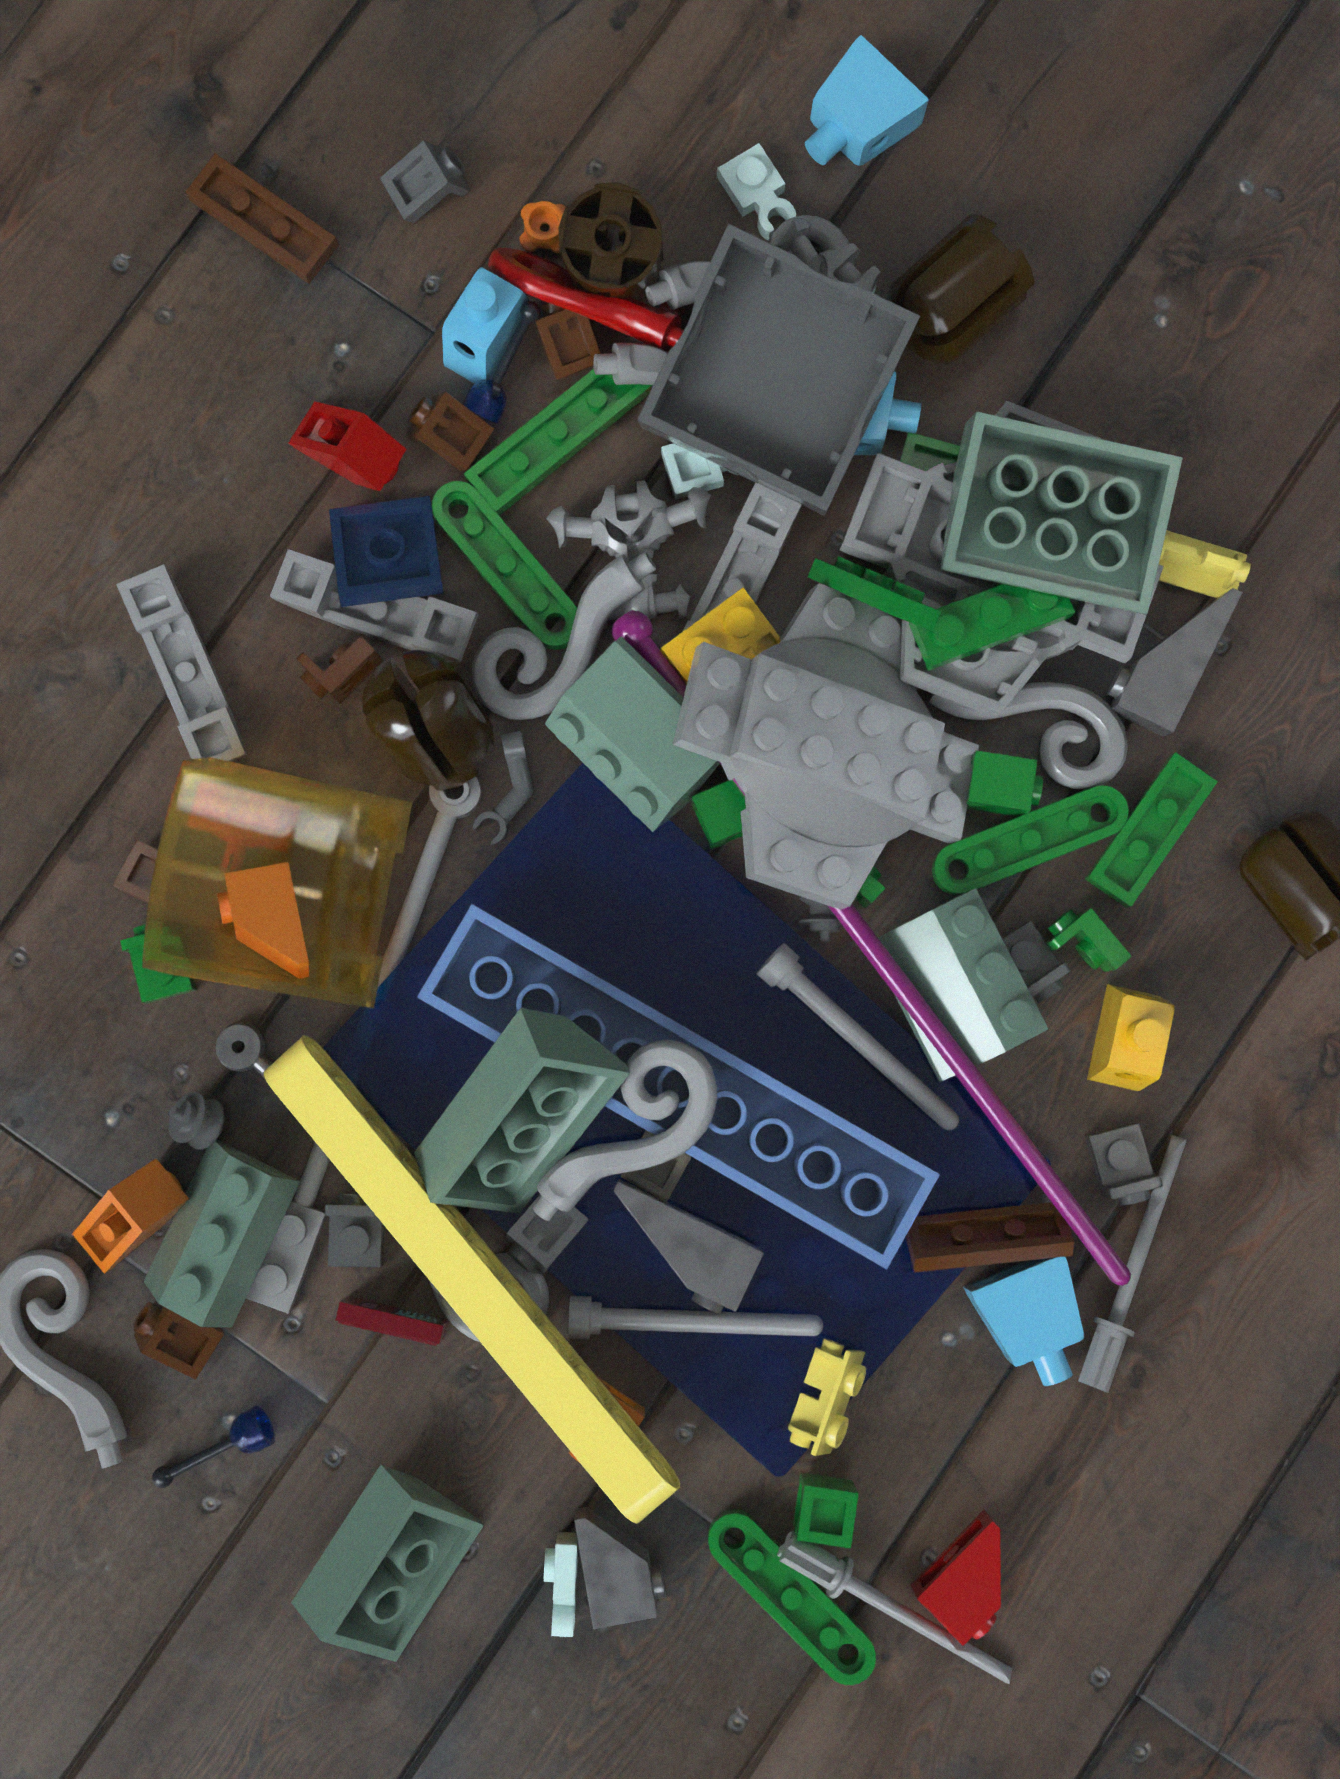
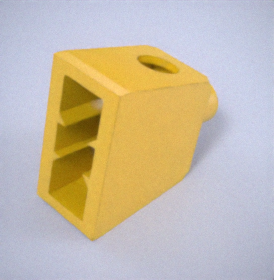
[1087,984,1175,1091]

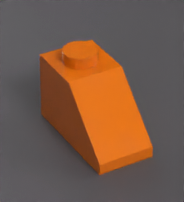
[217,862,309,979]
[72,1159,189,1274]

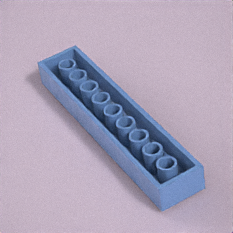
[417,904,940,1269]

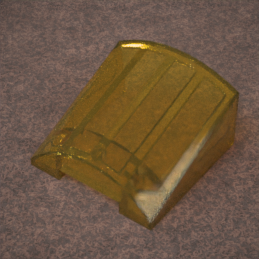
[142,757,412,1008]

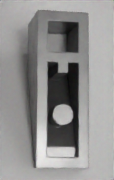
[1107,588,1243,736]
[614,1179,764,1314]

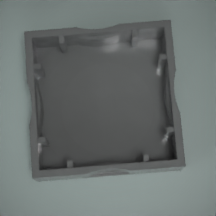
[637,223,920,516]

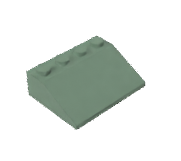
[940,412,1183,615]

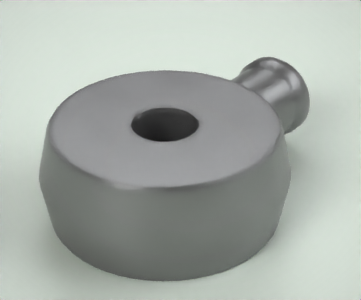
[216,1022,272,1078]

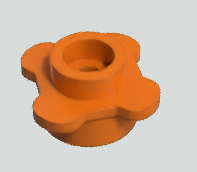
[520,201,566,253]

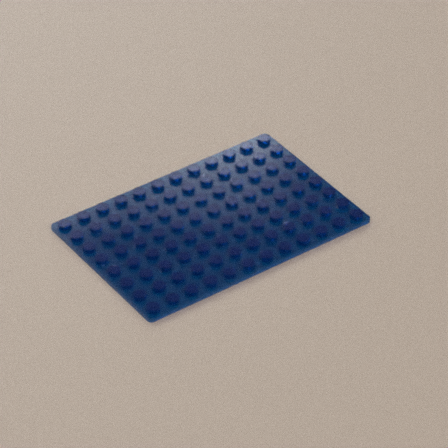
[323,763,1051,1477]

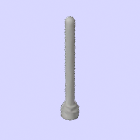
[756,943,959,1130]
[568,1296,823,1340]

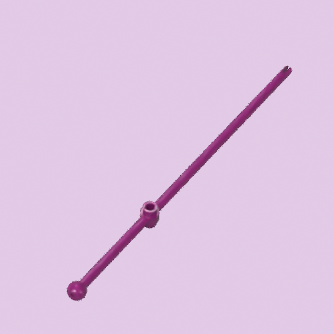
[612,610,1131,1286]

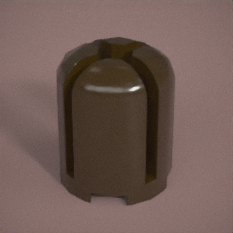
[558,182,664,301]
[886,214,1035,365]
[362,650,494,791]
[1239,811,1340,962]

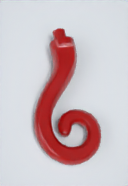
[488,248,684,352]

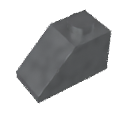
[574,1507,666,1629]

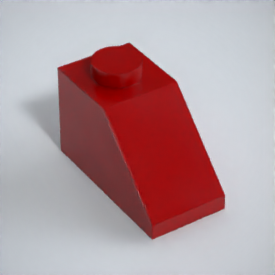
[288,401,407,491]
[910,1510,1001,1646]

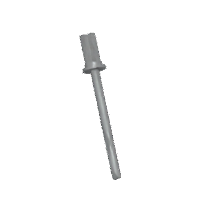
[1078,1135,1187,1393]
[777,1531,1012,1684]

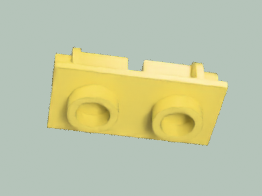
[1159,530,1251,598]
[788,1338,866,1456]

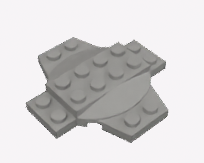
[839,401,1164,718]
[673,583,979,910]

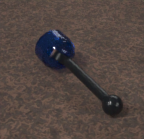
[462,301,541,423]
[152,1405,275,1488]

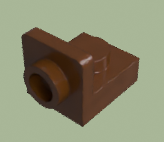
[532,302,601,380]
[406,392,494,472]
[296,636,383,704]
[133,1300,224,1380]

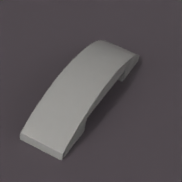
[683,482,802,631]
[270,549,478,662]
[116,564,247,774]

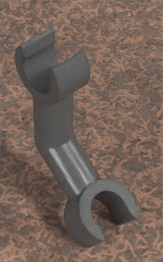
[473,731,534,846]

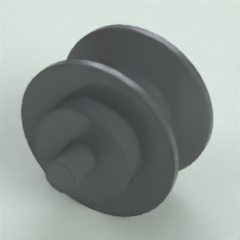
[799,897,842,942]
[168,1092,224,1150]

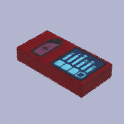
[335,1296,449,1346]

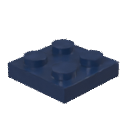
[329,496,444,607]

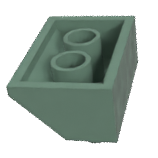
[545,636,720,832]
[878,888,1048,1082]
[144,1139,300,1327]
[291,1465,484,1662]

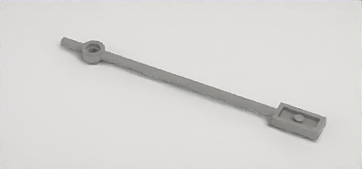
[246,777,482,1314]

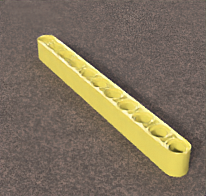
[264,1035,680,1524]

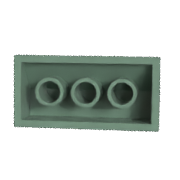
[414,1008,630,1213]

